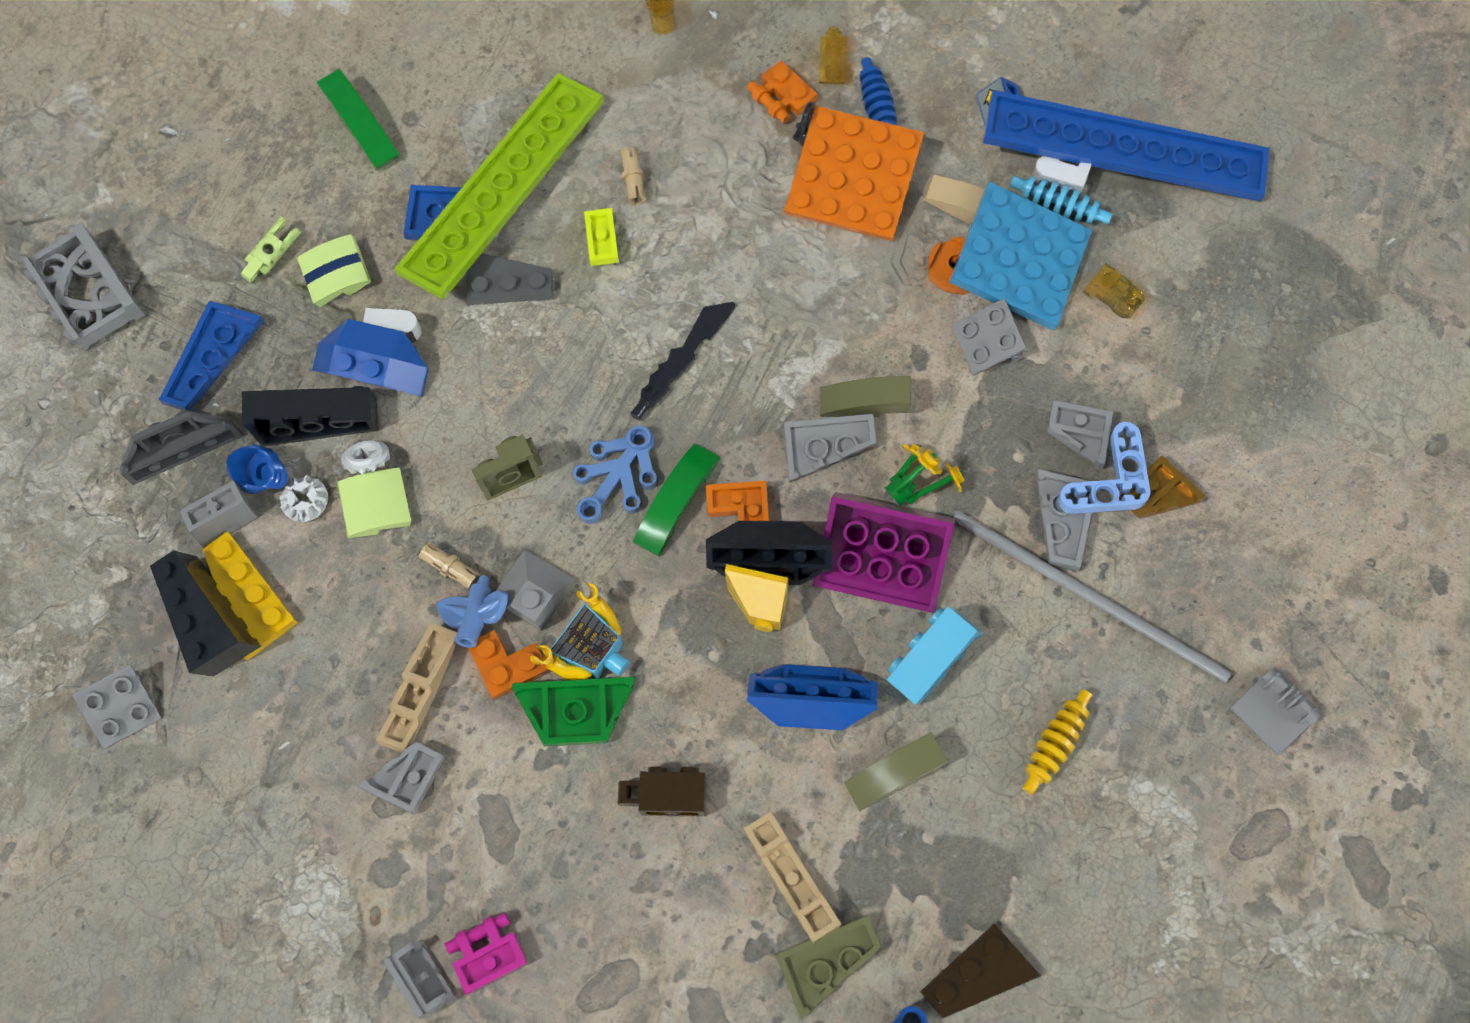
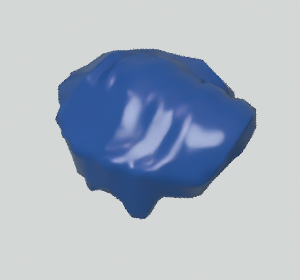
[226,444,288,494]

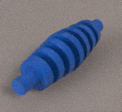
[859,57,898,126]

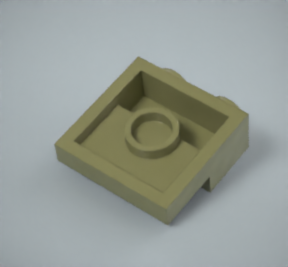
[471,434,543,501]

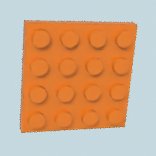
[784,106,924,242]

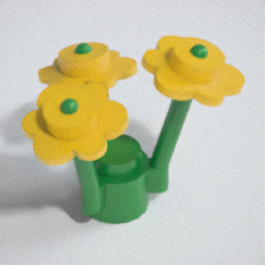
[885,443,965,506]

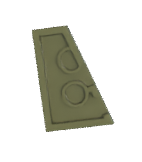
[775,915,881,1020]

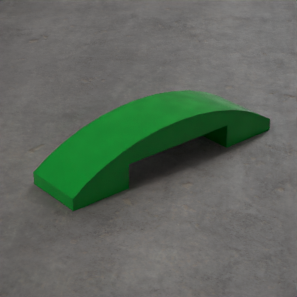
[633,443,720,557]

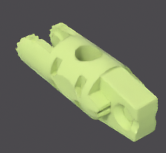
[241,216,302,283]

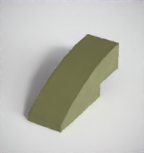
[820,376,911,417]
[844,732,948,812]

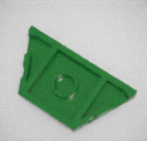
[512,677,634,747]

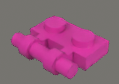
[445,912,528,995]

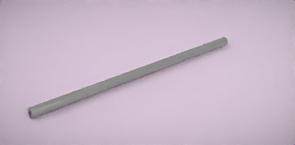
[953,510,1232,683]

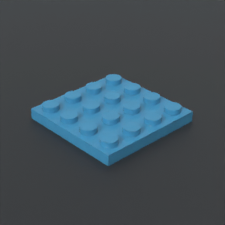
[949,182,1092,330]

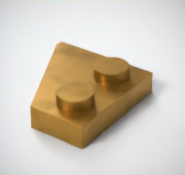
[1119,455,1205,519]

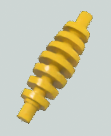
[1022,689,1093,795]

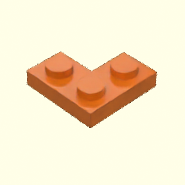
[706,480,769,521]
[469,630,550,700]

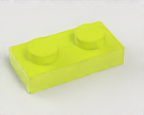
[584,208,619,266]

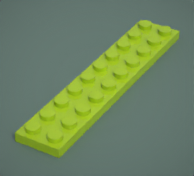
[395,73,604,300]

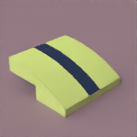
[297,234,372,307]

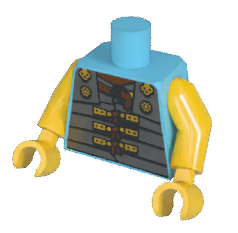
[530,582,630,680]

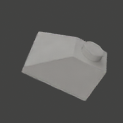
[496,549,575,631]

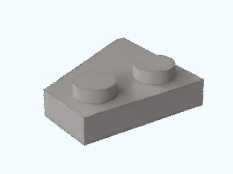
[1047,400,1113,469]
[358,742,446,815]

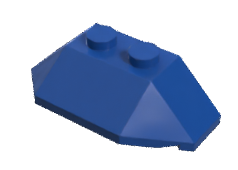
[312,319,429,397]
[747,664,877,731]

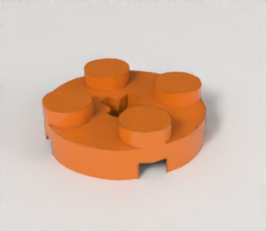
[927,237,970,295]

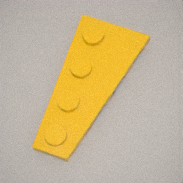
[202,531,298,661]

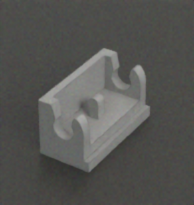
[180,480,257,548]
[383,940,456,1019]

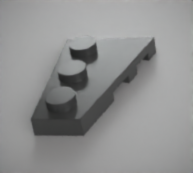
[466,253,553,305]

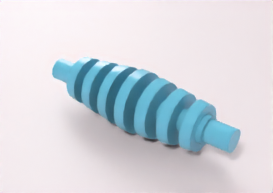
[1010,176,1113,224]

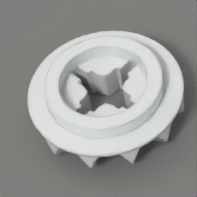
[341,441,390,475]
[279,475,328,522]

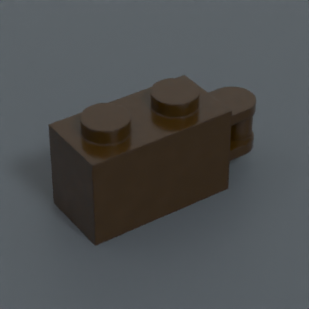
[617,766,707,817]

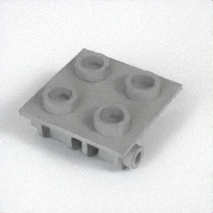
[952,298,1027,375]
[72,664,162,749]
[1230,667,1322,755]

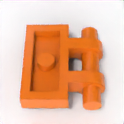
[747,60,818,124]

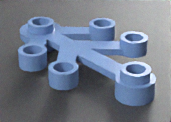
[573,426,658,524]

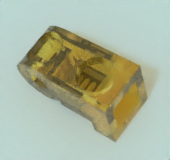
[1083,263,1145,319]

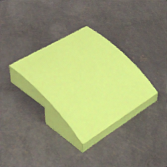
[337,468,411,538]

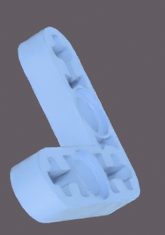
[1058,422,1150,514]

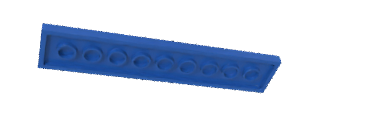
[983,90,1269,202]

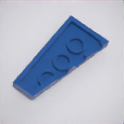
[159,300,264,411]

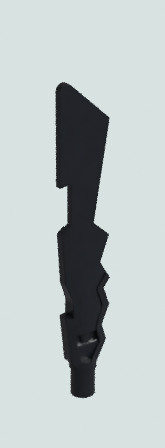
[630,302,735,420]

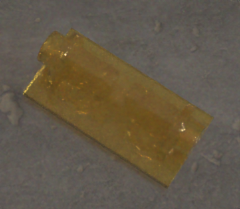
[819,26,847,84]

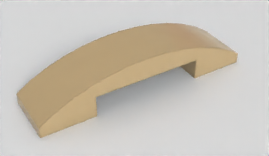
[743,811,841,943]

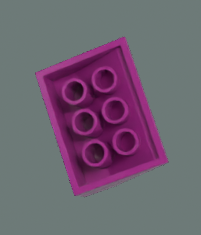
[813,492,955,613]

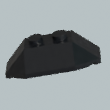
[706,521,832,585]

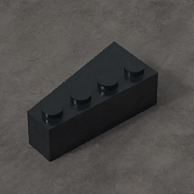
[242,386,378,447]
[150,550,261,677]

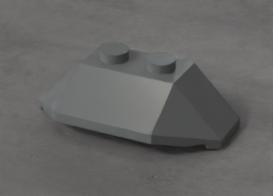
[119,408,243,485]

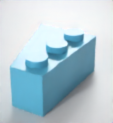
[886,606,984,705]

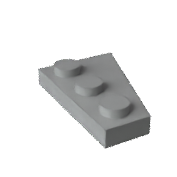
[784,414,876,483]
[1036,469,1092,571]

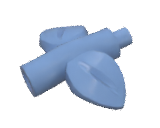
[436,575,508,648]

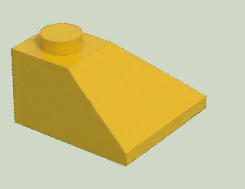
[725,564,788,632]

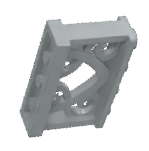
[22,222,145,351]

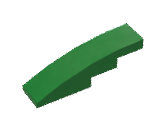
[316,68,400,170]

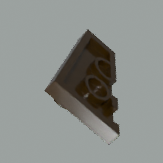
[920,923,1041,1019]

